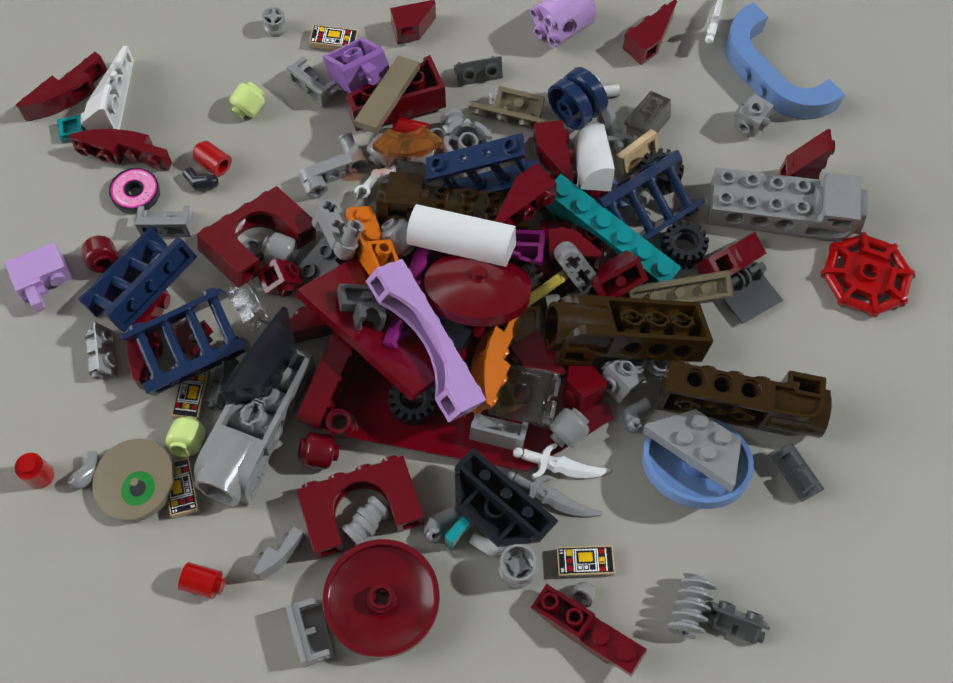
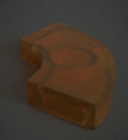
[372,126,442,159]

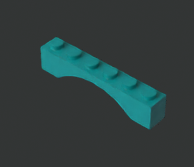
[546,174,681,284]

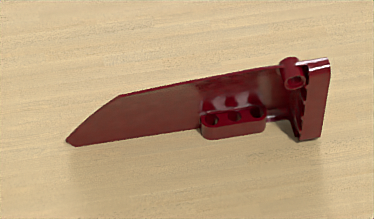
[297,331,614,471]

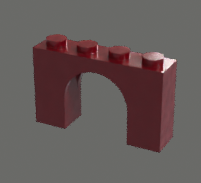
[197,186,317,288]
[296,455,424,560]

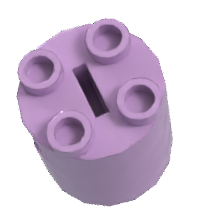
[530,0,596,48]

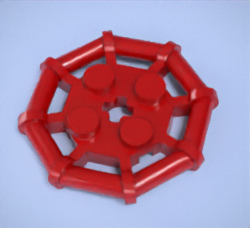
[820,232,916,317]

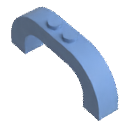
[725,2,845,120]

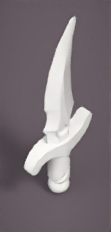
[705,0,723,44]
[513,443,612,478]

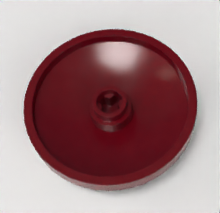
[424,254,532,327]
[323,539,440,659]

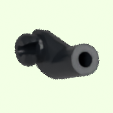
[183,167,219,191]

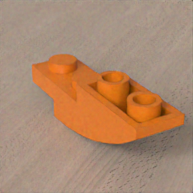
[345,206,399,276]
[470,317,521,414]

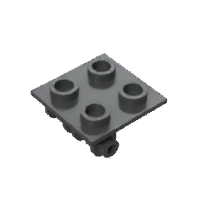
[722,262,783,324]

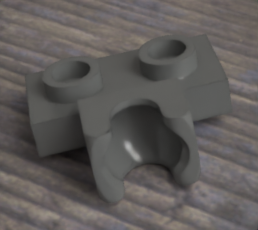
[298,236,342,284]
[337,283,393,332]

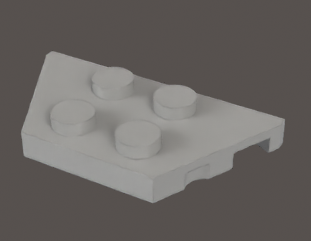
[643,409,742,492]

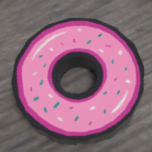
[109,168,160,214]

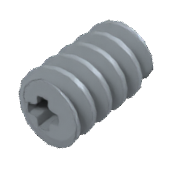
[667,573,717,639]

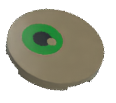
[93,438,176,522]

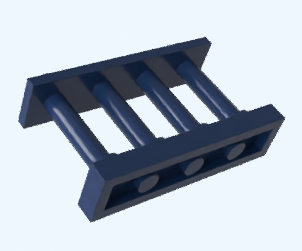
[426,133,540,193]
[594,150,705,240]
[78,227,197,332]
[121,287,251,396]

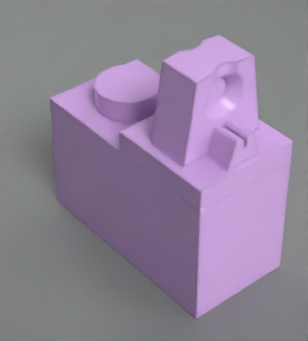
[5,242,72,313]

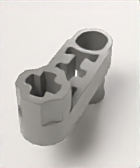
[298,133,368,199]
[312,199,364,260]
[554,241,598,296]

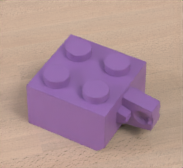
[322,37,389,93]

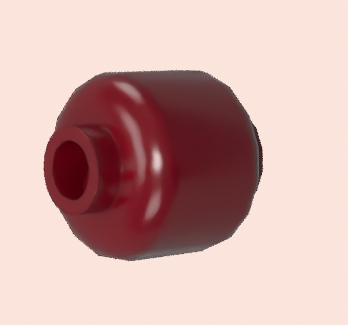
[81,235,119,273]
[298,432,339,470]

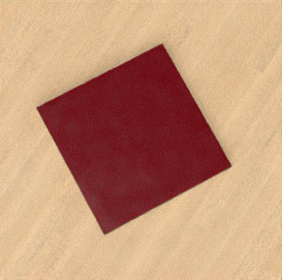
[296,249,497,401]

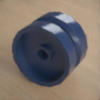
[547,67,608,130]

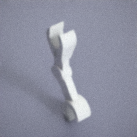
[354,158,408,202]

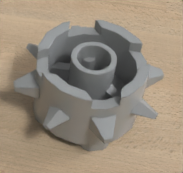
[434,118,492,178]

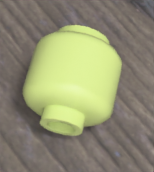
[229,82,265,119]
[165,416,206,458]

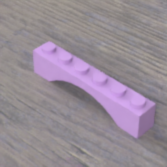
[366,259,486,422]

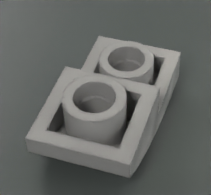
[253,527,306,580]

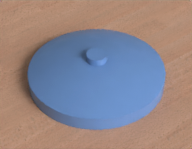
[642,415,754,509]

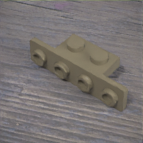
[468,86,552,128]

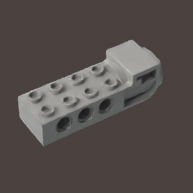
[707,167,868,240]
[194,349,315,507]

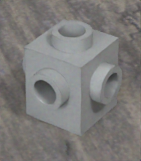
[733,93,774,138]
[601,358,646,404]

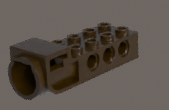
[376,171,529,230]
[543,294,714,366]
[657,360,832,438]

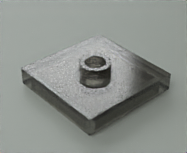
[487,364,554,425]

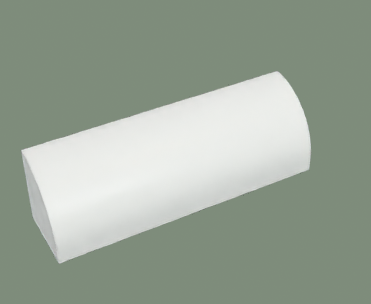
[572,123,615,191]
[407,204,516,267]

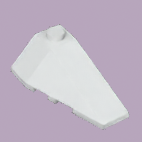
[81,46,134,130]

